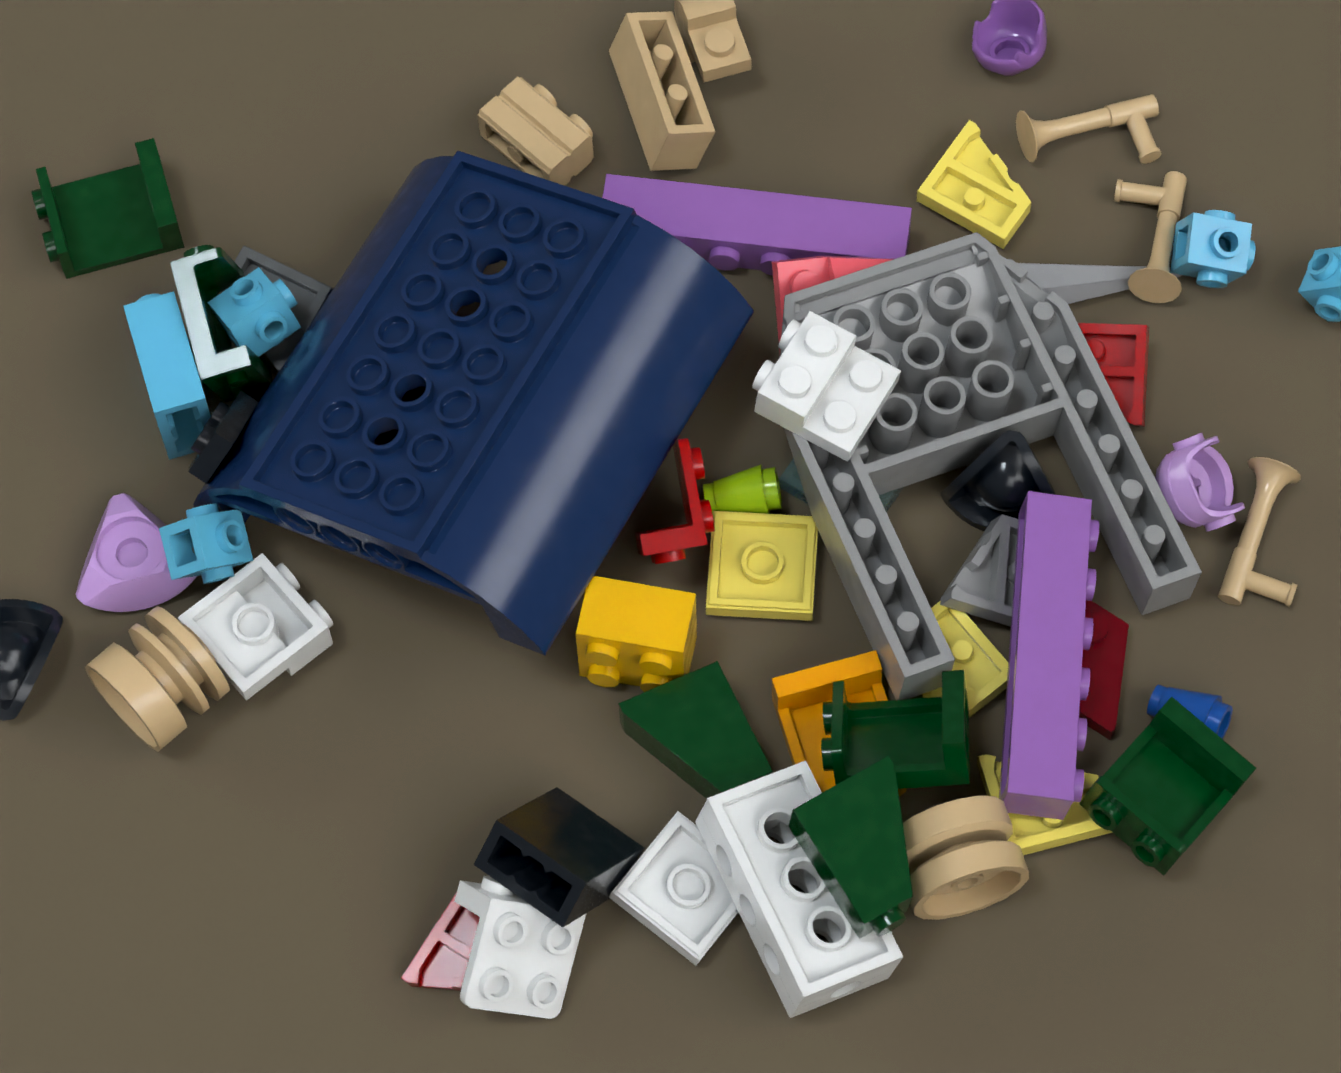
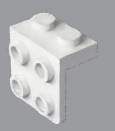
[455,876,586,1019]

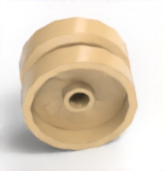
[903,796,1029,920]

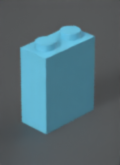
[123,291,211,460]

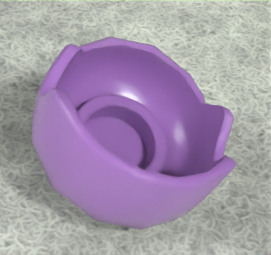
[972,0,1048,76]

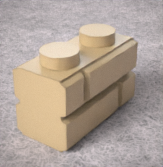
[477,76,594,186]

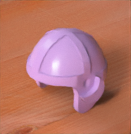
[1155,432,1245,532]

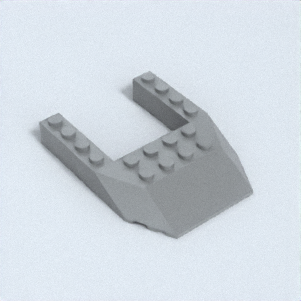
[780,232,1202,700]

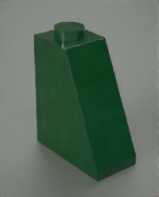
[618,661,773,799]
[788,756,913,939]

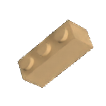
[609,11,716,171]

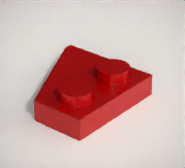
[1078,323,1149,427]

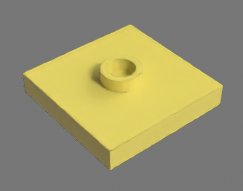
[706,511,818,621]

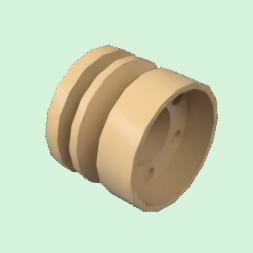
[85,606,230,752]

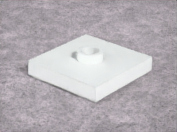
[609,811,739,966]

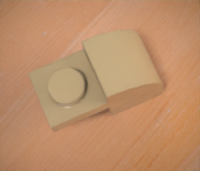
[674,0,751,83]

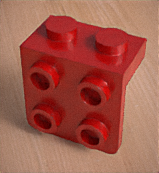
[635,438,715,564]

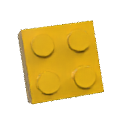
[576,576,697,692]

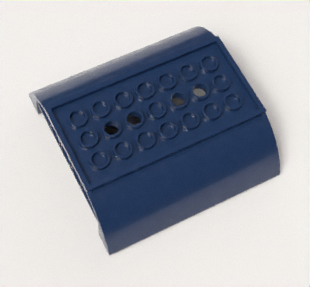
[193,151,754,655]

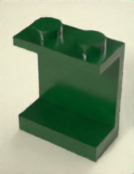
[31,138,185,279]

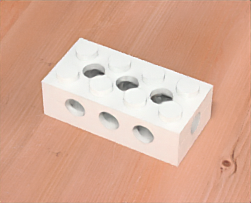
[695,761,903,1018]

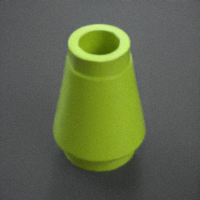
[703,464,782,514]

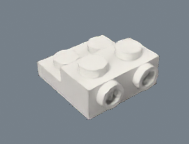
[752,311,901,462]
[178,553,333,701]

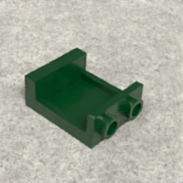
[170,245,273,402]
[821,670,970,789]
[1079,697,1256,876]

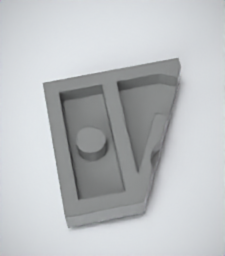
[940,514,1018,627]

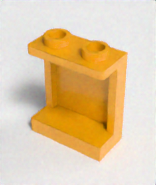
[772,650,907,796]

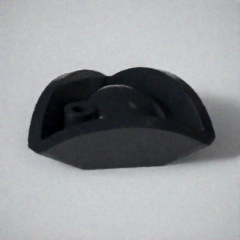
[941,430,1056,531]
[0,599,63,721]

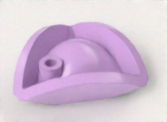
[76,493,197,612]

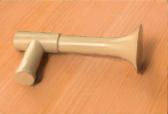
[1016,94,1161,164]
[1114,171,1187,303]
[1218,457,1301,607]

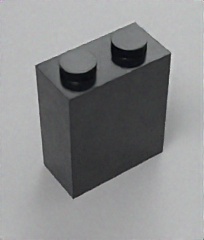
[474,787,645,928]

